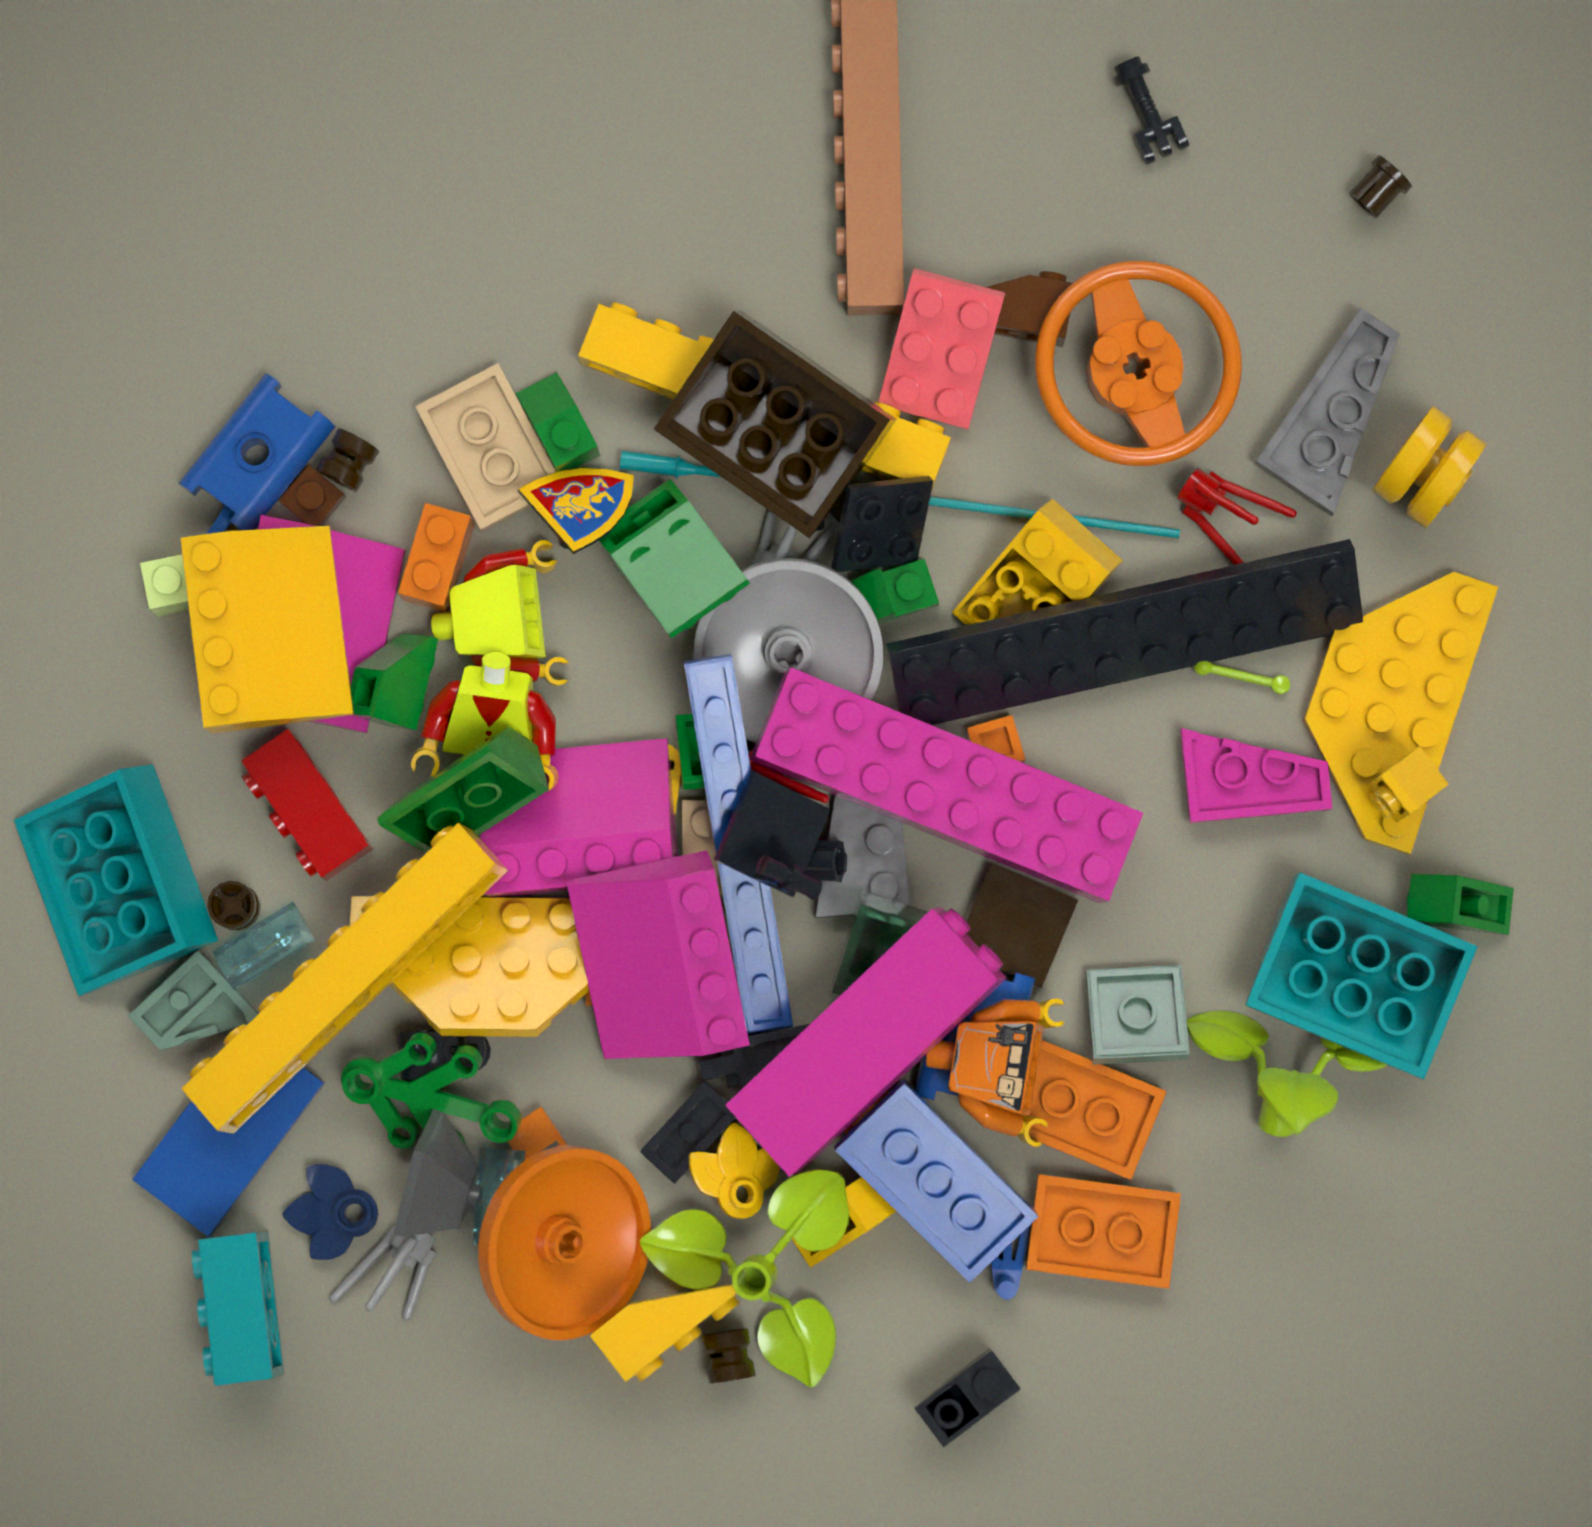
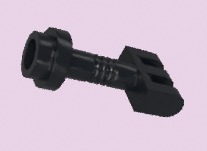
[1113,56,1189,165]

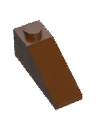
[986,271,1072,347]

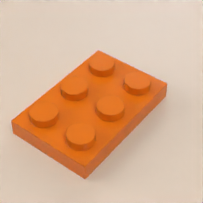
[1020,1040,1167,1180]
[1025,1174,1181,1289]

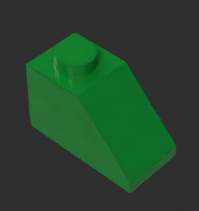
[515,372,600,472]
[1407,873,1514,935]

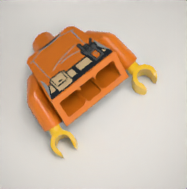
[926,998,1064,1147]

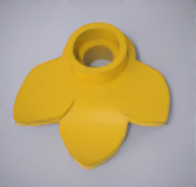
[689,1123,780,1219]

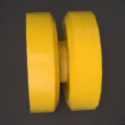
[1372,405,1487,529]

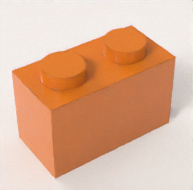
[398,503,475,612]

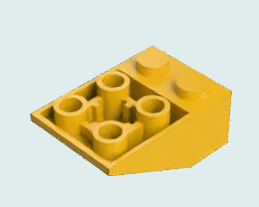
[952,498,1123,625]
[590,1283,740,1382]

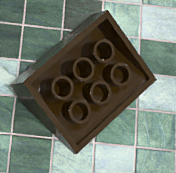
[654,311,897,538]

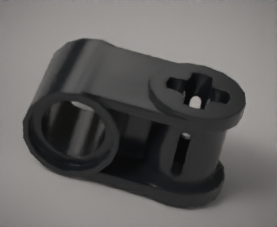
[396,1030,491,1082]

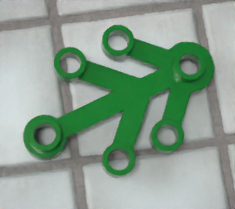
[341,1033,522,1149]

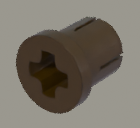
[1349,155,1412,218]

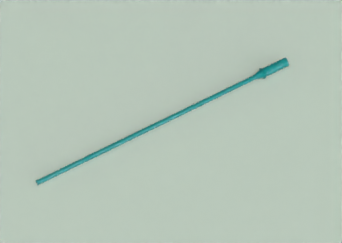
[620,451,1180,539]

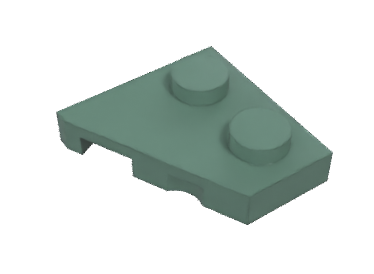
[128,950,259,1051]

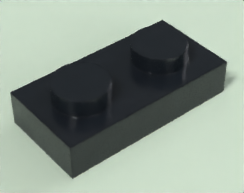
[639,1081,736,1184]

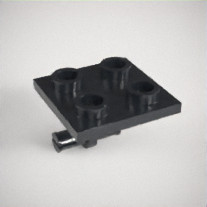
[816,476,934,572]
[713,771,831,900]

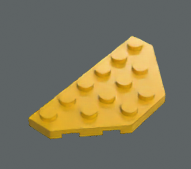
[1303,572,1498,855]
[350,896,589,1037]

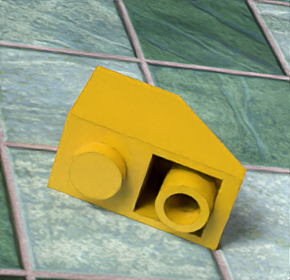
[1368,746,1449,822]

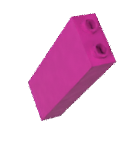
[725,907,1007,1177]

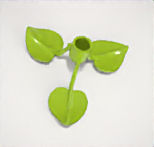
[1186,1010,1388,1137]
[640,1170,849,1388]

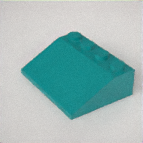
[14,764,219,997]
[1245,872,1478,1080]

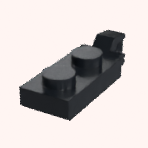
[698,1023,811,1087]

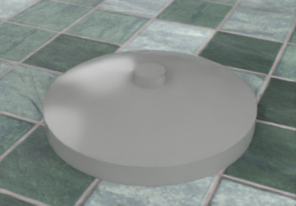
[693,558,884,743]

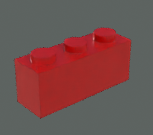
[241,729,373,881]

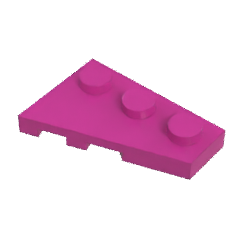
[1180,728,1333,824]

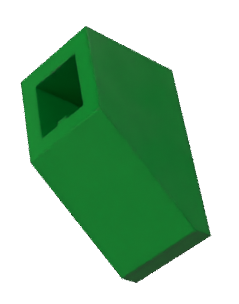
[350,633,439,730]

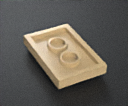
[415,363,556,532]

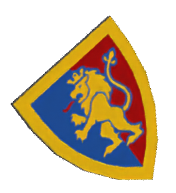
[518,468,634,554]

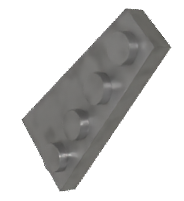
[1254,308,1400,516]
[815,795,910,919]

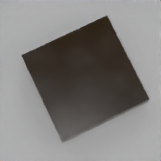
[966,863,1078,988]

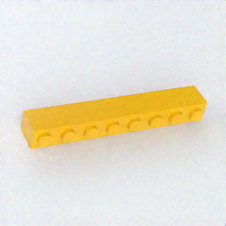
[578,302,951,492]
[181,823,508,1134]

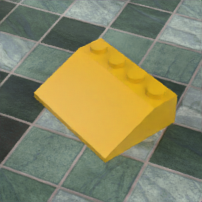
[180,526,354,734]

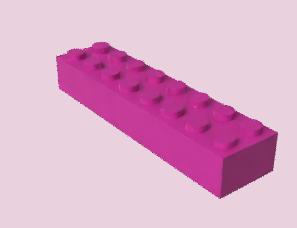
[749,667,1143,903]

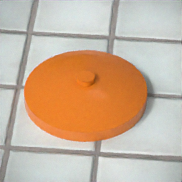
[478,1146,651,1340]

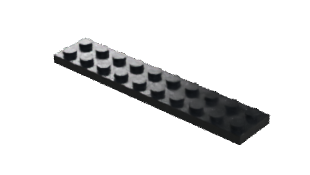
[886,539,1363,725]

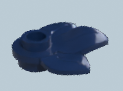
[282,1164,379,1260]

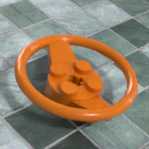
[1035,261,1242,466]

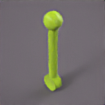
[1193,661,1290,694]

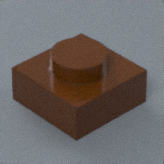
[278,465,346,526]

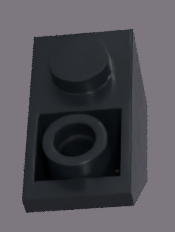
[915,1348,1021,1448]

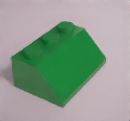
[377,727,549,854]

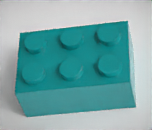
[192,1231,284,1386]

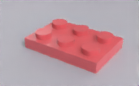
[879,268,1005,429]

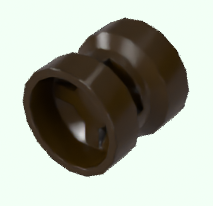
[316,428,380,492]
[207,881,261,931]
[702,1328,756,1384]

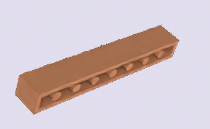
[831,0,904,316]

